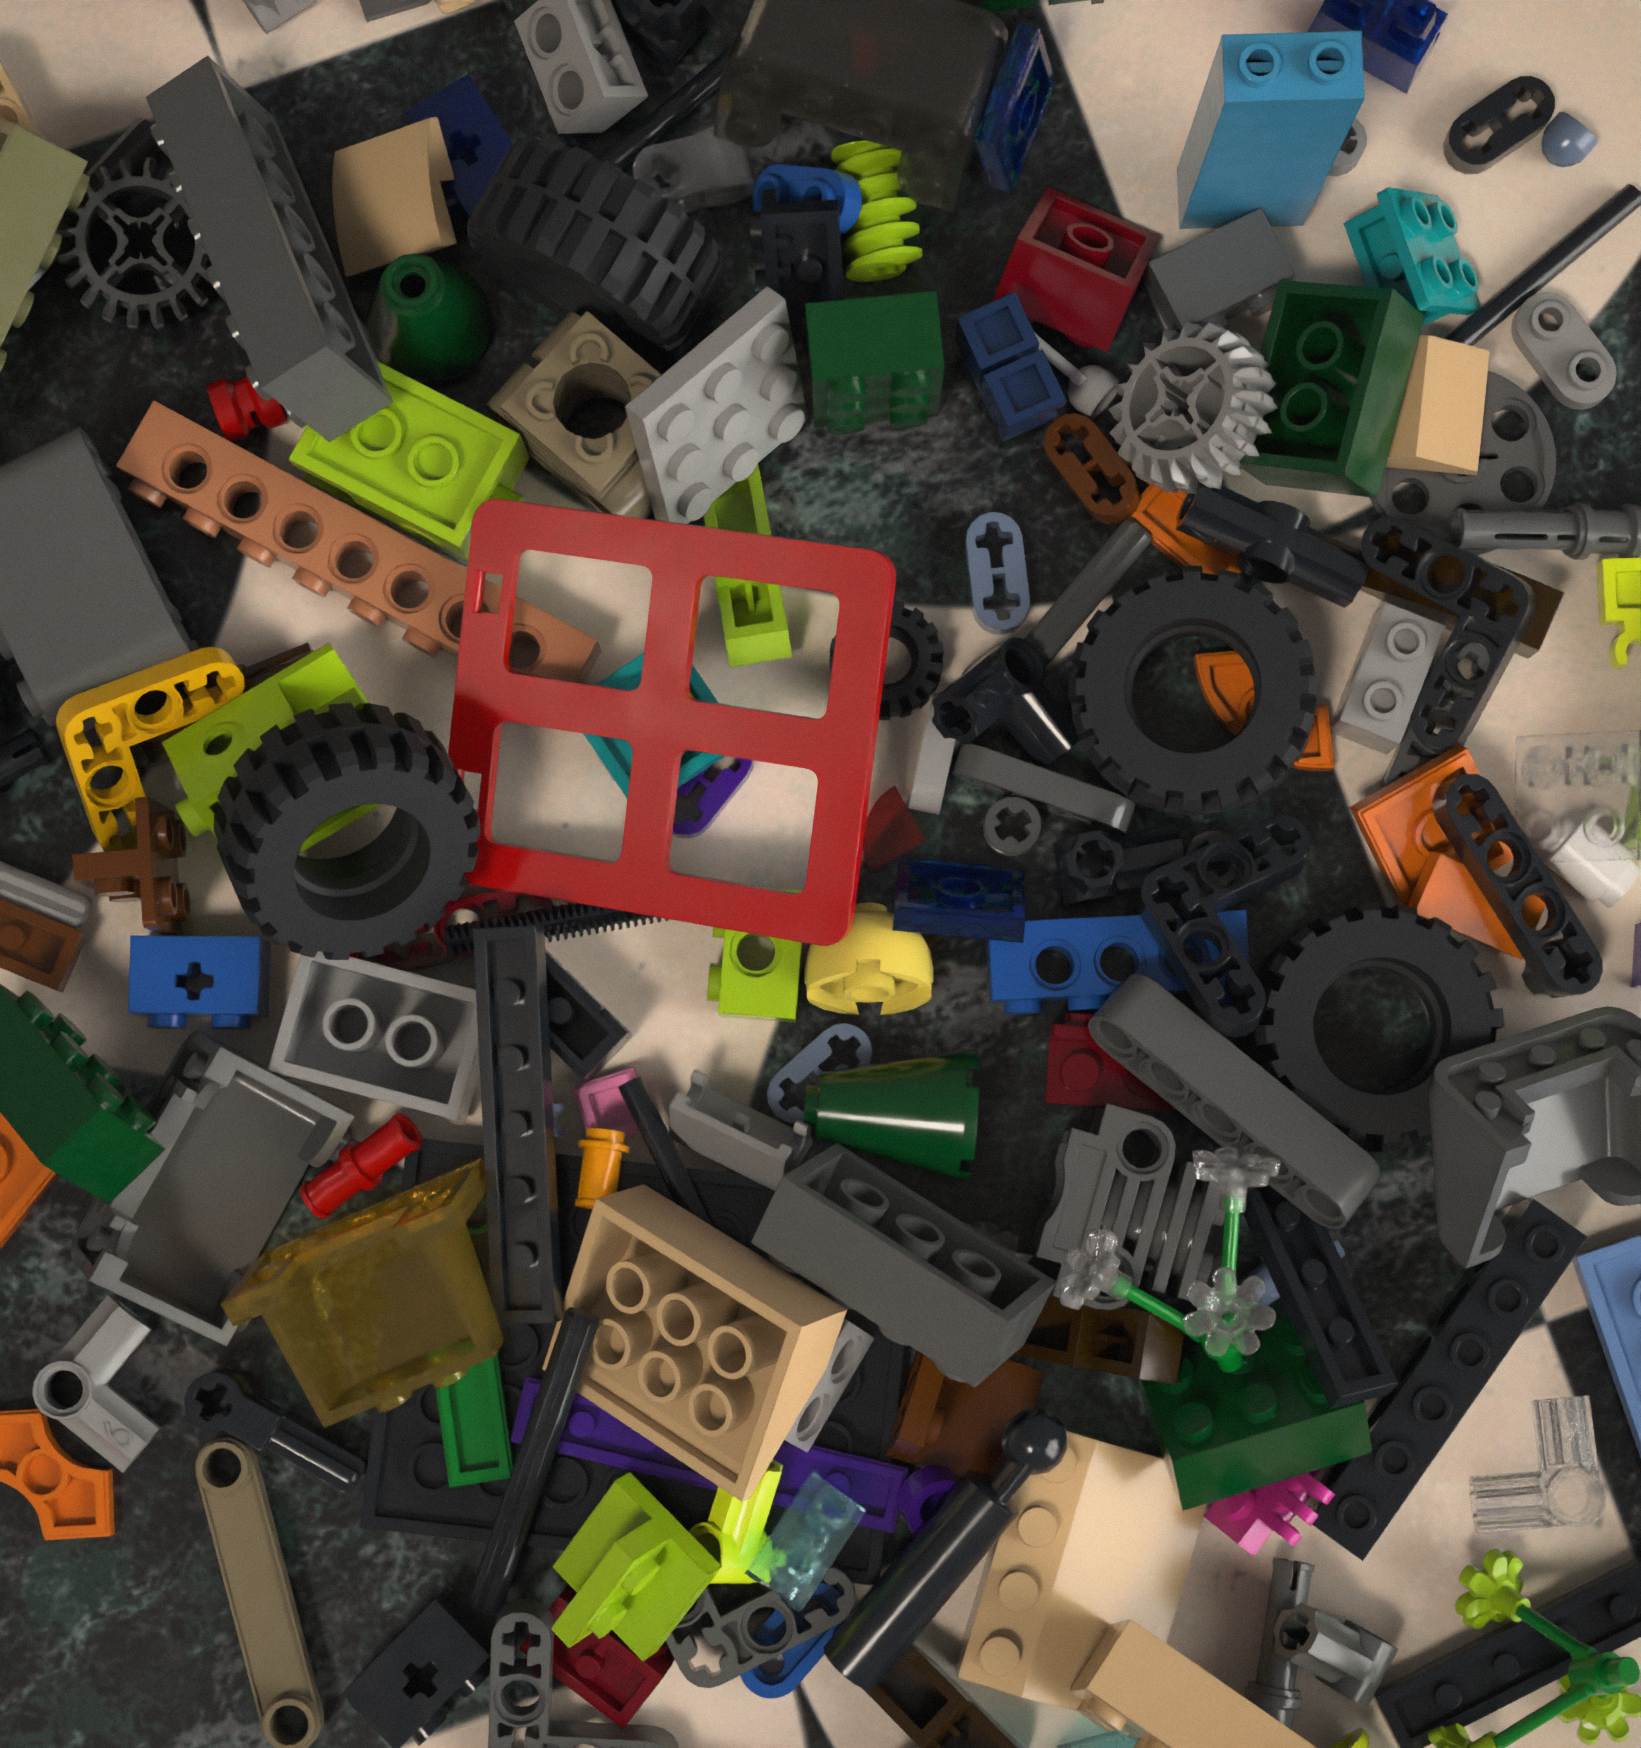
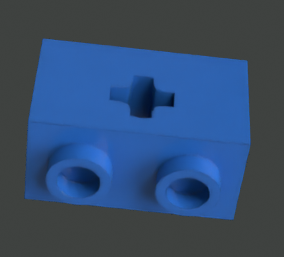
[128,935,271,1029]

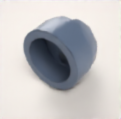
[1541,112,1597,167]

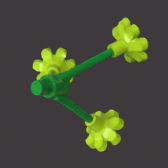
[1428,1549,1641,1748]

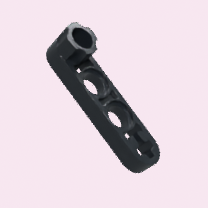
[1432,774,1603,998]

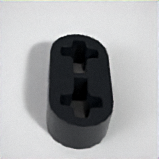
[1443,76,1555,174]

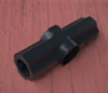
[1176,481,1370,608]

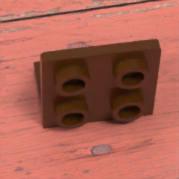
[884,1350,1044,1480]

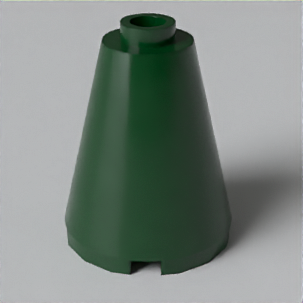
[803,1049,979,1179]

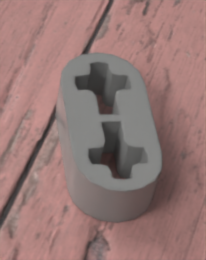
[908,691,956,815]

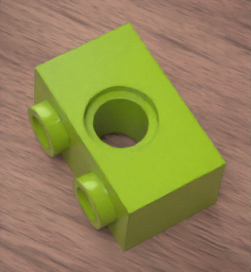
[707,888,802,1023]

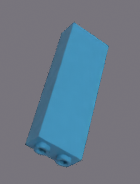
[1177,31,1365,229]

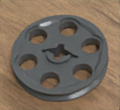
[1369,371,1556,555]

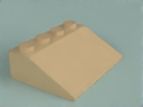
[542,1184,847,1502]
[955,1426,1207,1711]

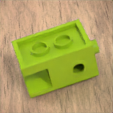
[289,361,530,566]
[162,642,381,855]

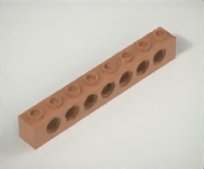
[116,401,602,683]

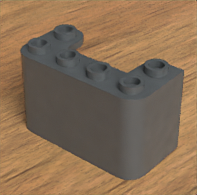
[0,427,200,733]

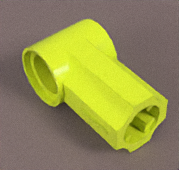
[688,1459,783,1584]

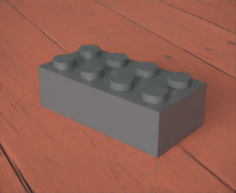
[751,1143,1056,1388]

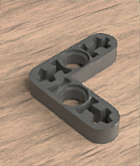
[666,1563,855,1688]
[488,1598,679,1748]

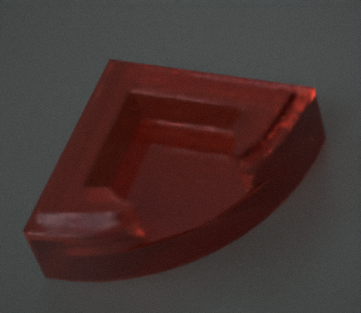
[863,786,926,873]

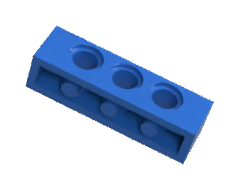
[985,910,1250,1015]

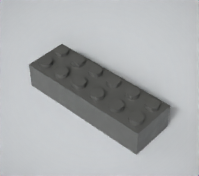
[146,55,393,442]

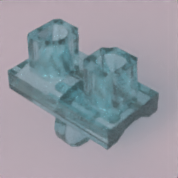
[745,1472,867,1612]

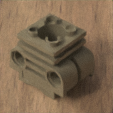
[485,311,661,518]

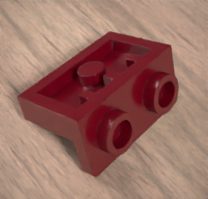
[1044,1013,1174,1112]
[520,1584,675,1729]

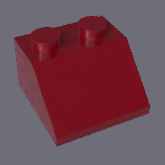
[992,187,1161,352]

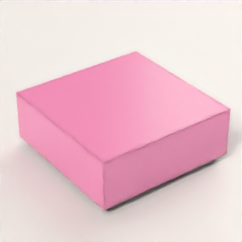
[573,1067,640,1138]

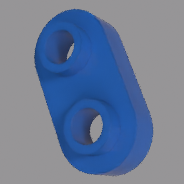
[752,164,862,234]
[740,1579,847,1699]

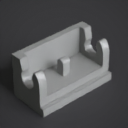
[669,1069,813,1191]

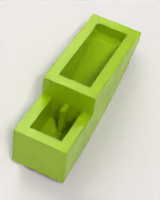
[704,465,792,668]

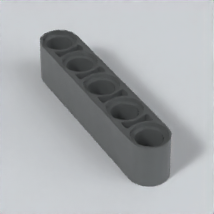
[1088,974,1381,1229]

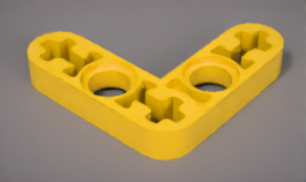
[56,647,245,852]

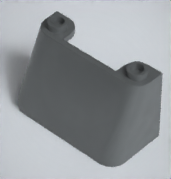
[1428,1006,1641,1269]
[71,1030,354,1346]

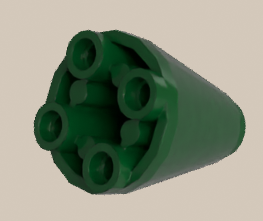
[366,253,492,384]

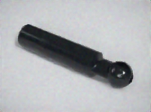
[824,1408,1067,1691]

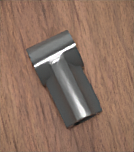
[1272,1602,1399,1707]

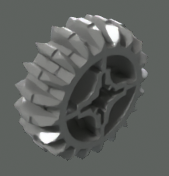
[1108,322,1278,495]

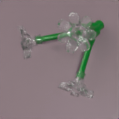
[1058,1147,1281,1373]

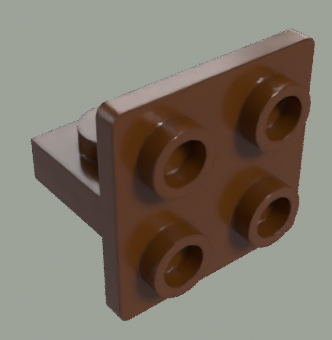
[72,797,191,936]

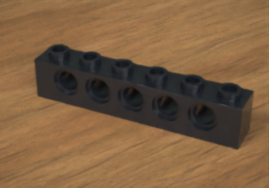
[1305,1199,1588,1561]

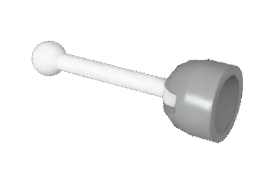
[1035,333,1123,421]

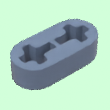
[965,512,1030,635]
[767,1023,873,1124]

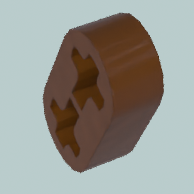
[1044,413,1140,524]

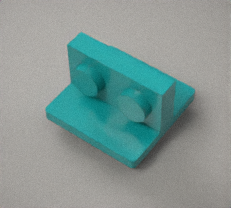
[1343,187,1480,327]

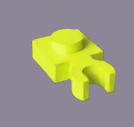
[1596,558,1641,669]

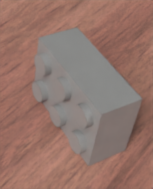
[268,951,480,1122]

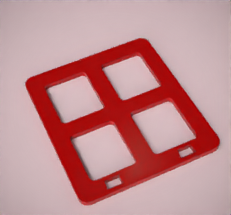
[448,499,896,946]

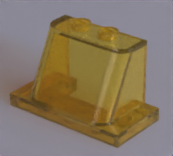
[221,1158,504,1428]

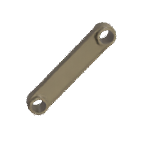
[195,1436,324,1748]

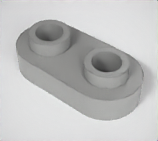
[1511,292,1617,410]

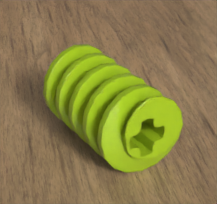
[831,140,923,283]

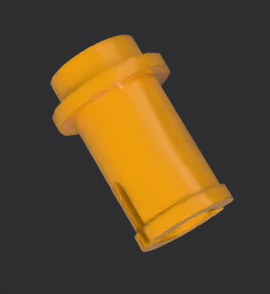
[574,1128,630,1209]

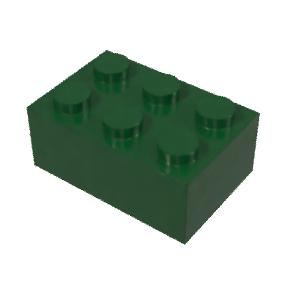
[1239,280,1424,498]
[805,291,945,435]
[0,984,165,1204]
[1138,1317,1372,1511]

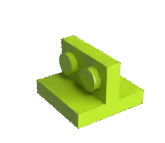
[551,1472,722,1661]

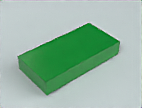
[431,1346,514,1488]

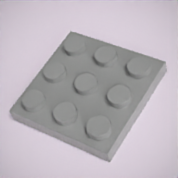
[625,286,808,524]

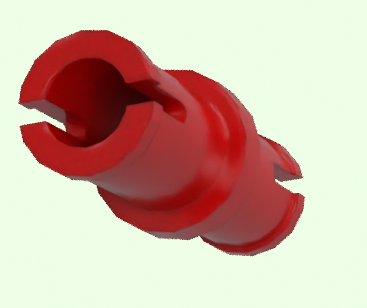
[300,1113,423,1219]

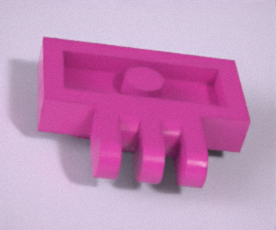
[1203,1468,1335,1556]

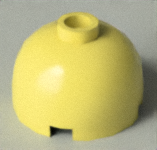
[804,903,933,1015]

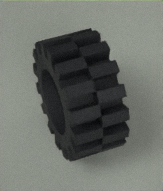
[829,600,944,720]

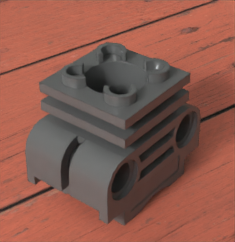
[1028,1103,1232,1310]

